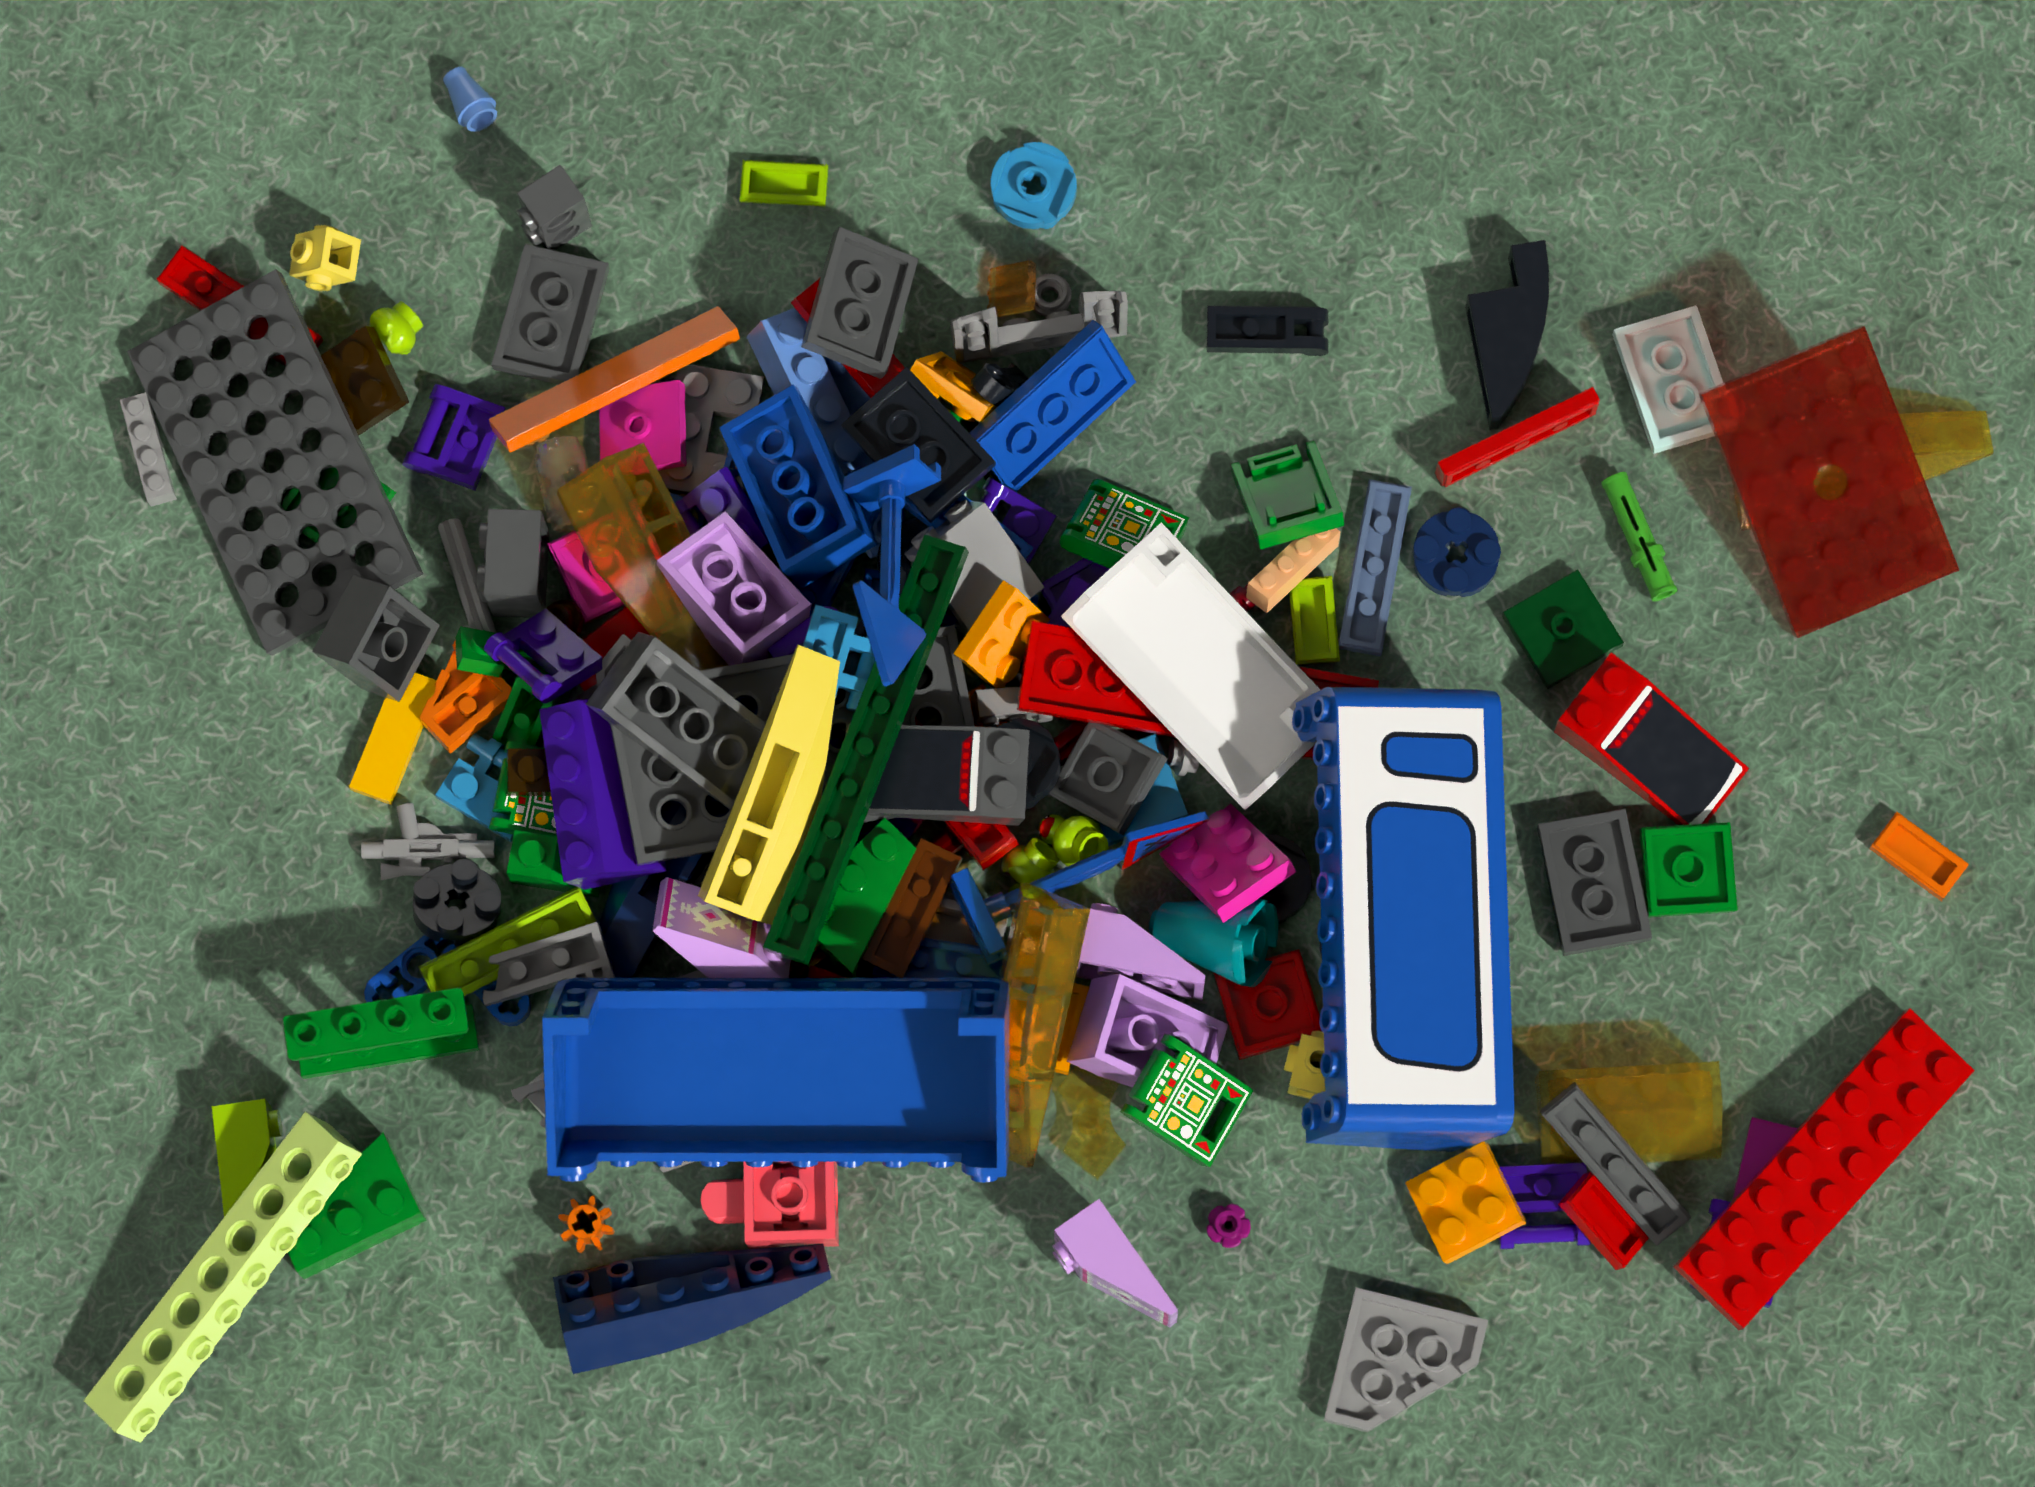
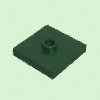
[1502,569,1624,689]

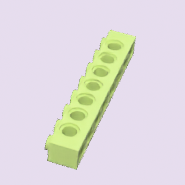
[84,1112,362,1442]

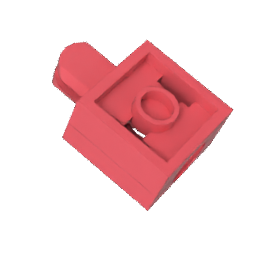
[700,1162,839,1249]

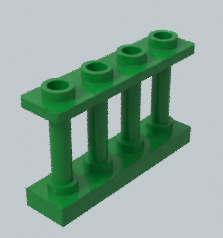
[283,988,480,1079]

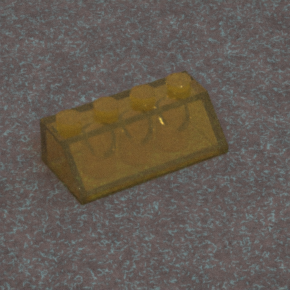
[1535,1061,1723,1165]

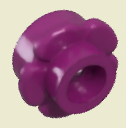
[1206,1204,1251,1248]

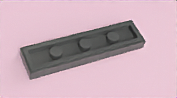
[1540,1082,1691,1246]

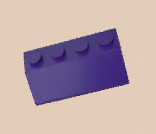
[539,699,666,890]

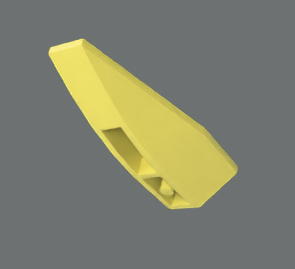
[698,644,840,925]

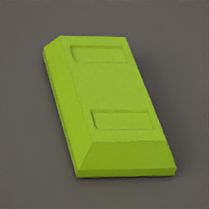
[739,160,828,207]
[1289,576,1340,665]

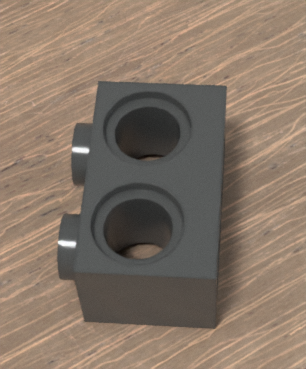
[517,165,592,251]

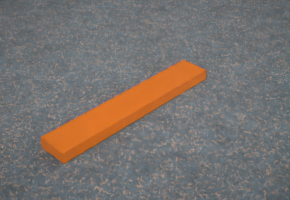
[488,306,740,453]

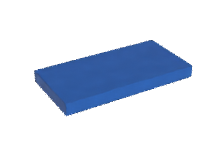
[970,320,1136,492]

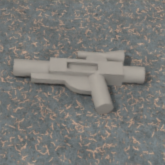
[361,803,496,880]

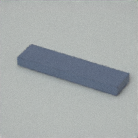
[1339,479,1412,656]

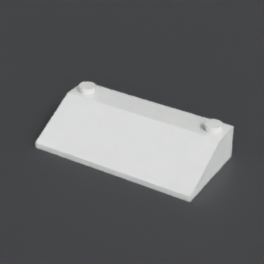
[1061,522,1320,810]

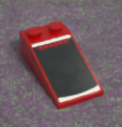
[1554,652,1749,825]

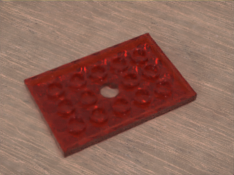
[1698,325,1959,638]

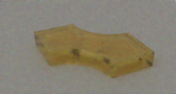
[1057,1066,1126,1182]

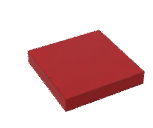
[1214,949,1322,1060]

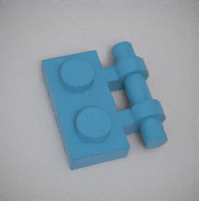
[803,605,875,712]
[435,733,514,842]

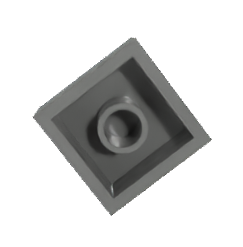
[477,509,549,618]
[312,575,440,702]

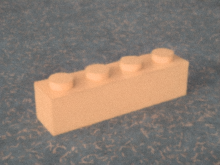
[1246,528,1341,613]

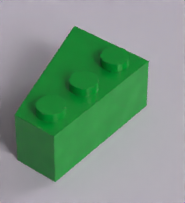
[816,818,917,978]
[288,1133,427,1279]

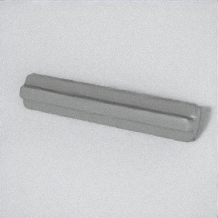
[438,518,497,633]

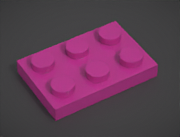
[1159,804,1296,923]

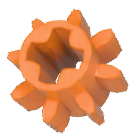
[558,1196,615,1254]

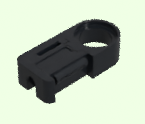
[971,363,1029,406]

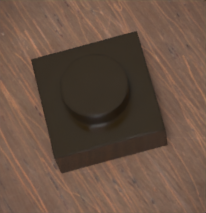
[506,748,551,796]

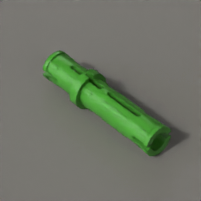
[1601,472,1678,601]

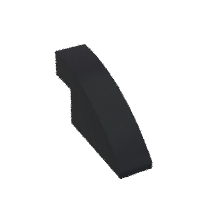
[1465,240,1549,430]

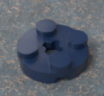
[1412,507,1501,597]

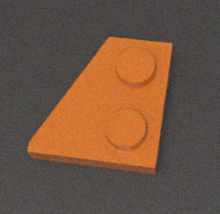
[420,641,512,754]

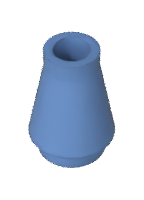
[443,67,497,132]

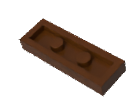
[862,838,962,978]

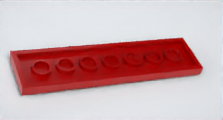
[1017,621,1379,761]
[1673,1008,1975,1330]

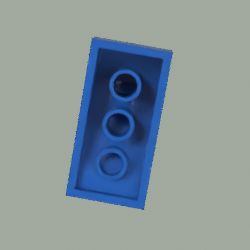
[719,384,878,587]

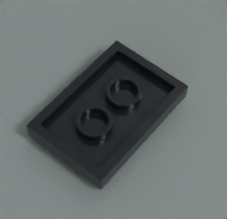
[841,367,996,523]

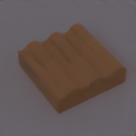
[987,260,1036,317]

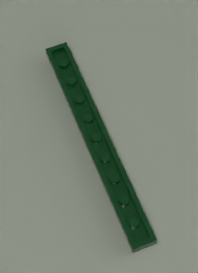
[763,534,969,965]

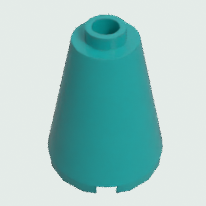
[1149,898,1279,987]

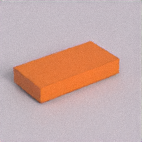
[1869,812,1969,901]

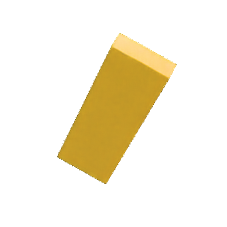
[349,673,437,805]

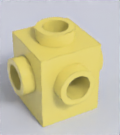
[289,225,361,291]
[1284,1031,1325,1099]

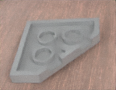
[1324,1287,1488,1432]

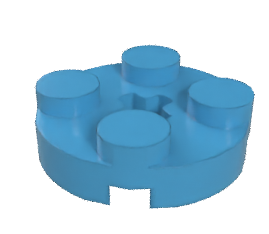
[991,142,1077,229]

